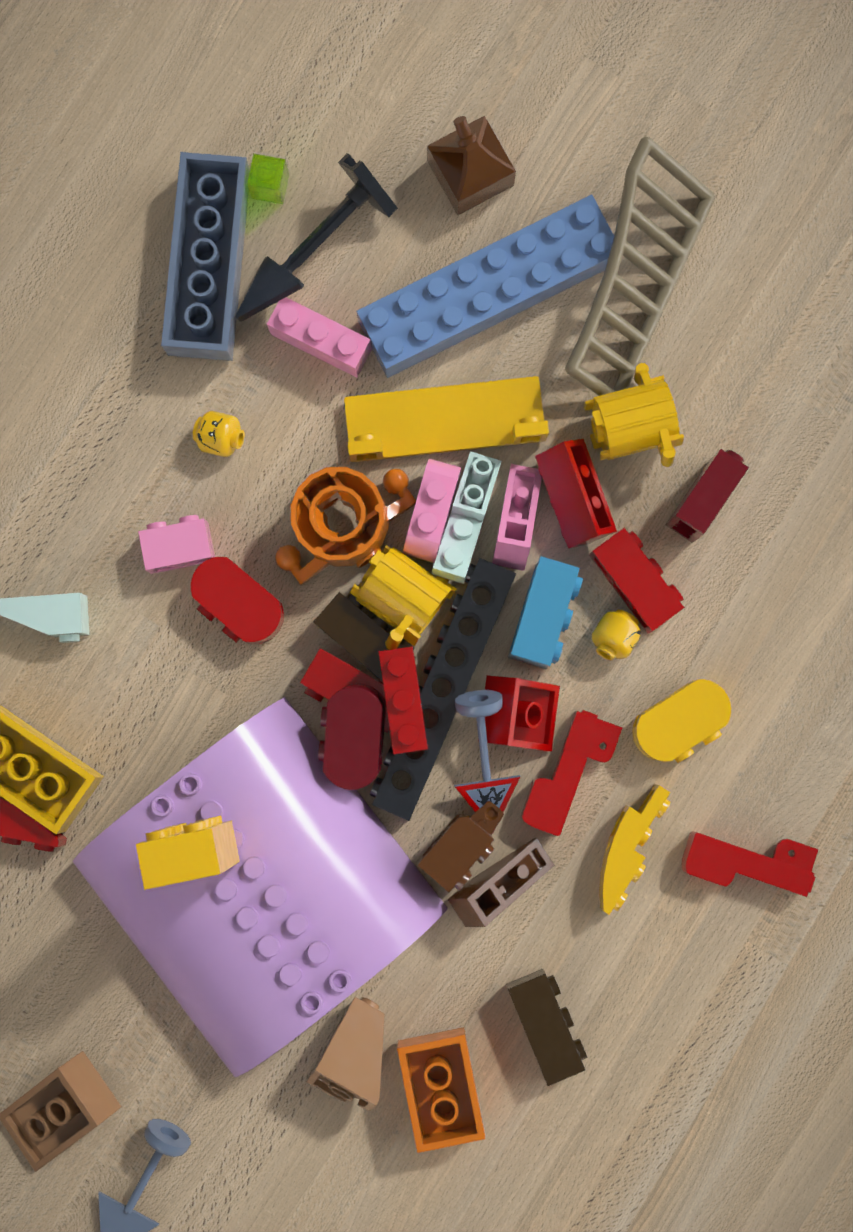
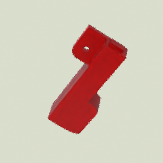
[521,710,623,836]
[682,831,819,897]

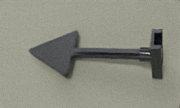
[235,153,398,322]

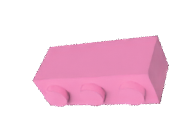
[267,298,372,378]

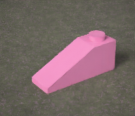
[492,464,542,571]

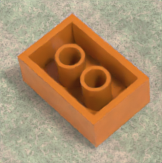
[397,1027,486,1153]

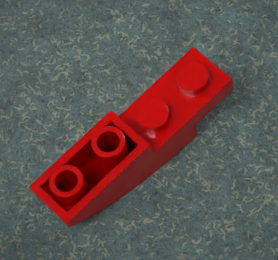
[0,796,67,852]

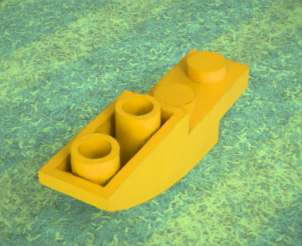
[599,784,671,915]

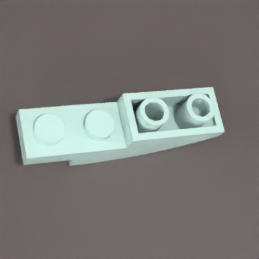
[432,451,502,584]

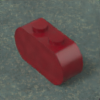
[318,684,386,790]

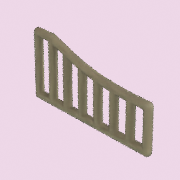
[565,137,715,396]

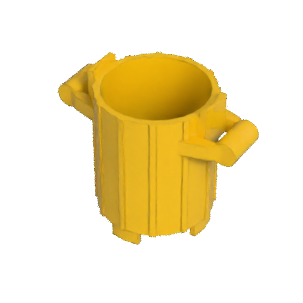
[584,363,684,467]
[350,545,457,650]

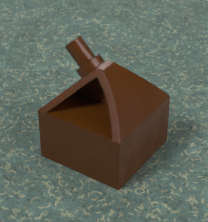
[427,115,516,215]

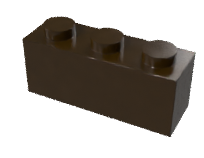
[313,592,416,682]
[506,969,588,1086]

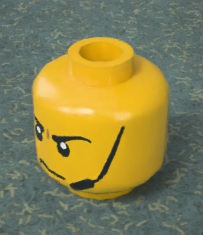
[193,411,245,457]
[592,610,641,661]

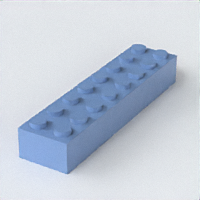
[356,194,614,378]

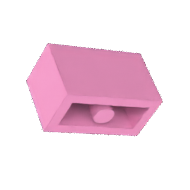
[138,515,215,574]

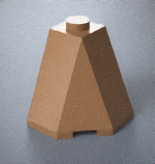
[306,997,385,1111]

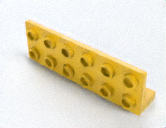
[344,376,549,462]

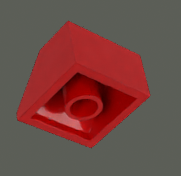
[478,675,560,752]

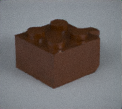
[418,800,504,893]

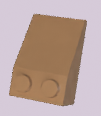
[0,1051,122,1172]

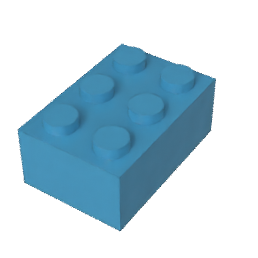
[508,556,583,669]

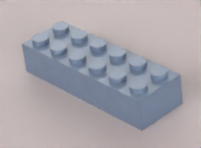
[161,152,251,361]

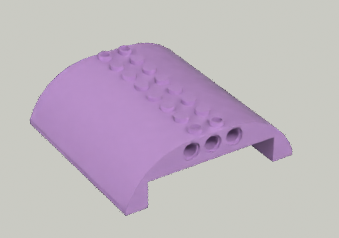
[73,697,448,1077]

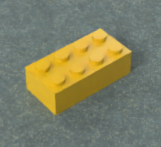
[0,705,104,834]
[136,815,240,890]

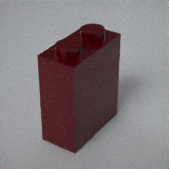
[665,449,749,543]

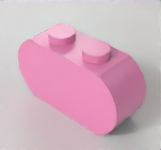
[403,459,461,563]

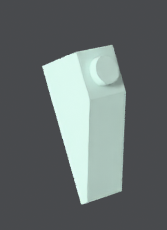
[0,593,90,643]

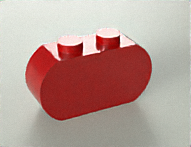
[191,557,284,644]

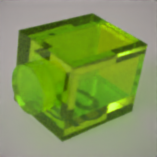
[247,153,289,204]

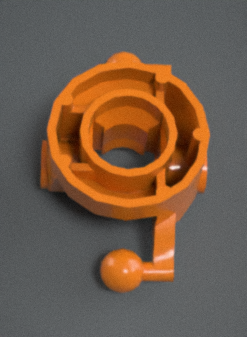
[275,467,416,585]

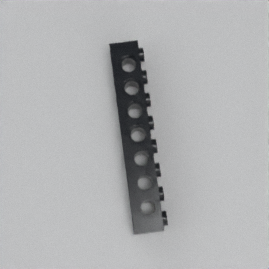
[370,558,516,821]

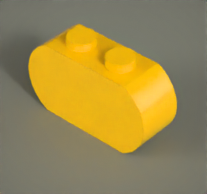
[632,679,731,763]

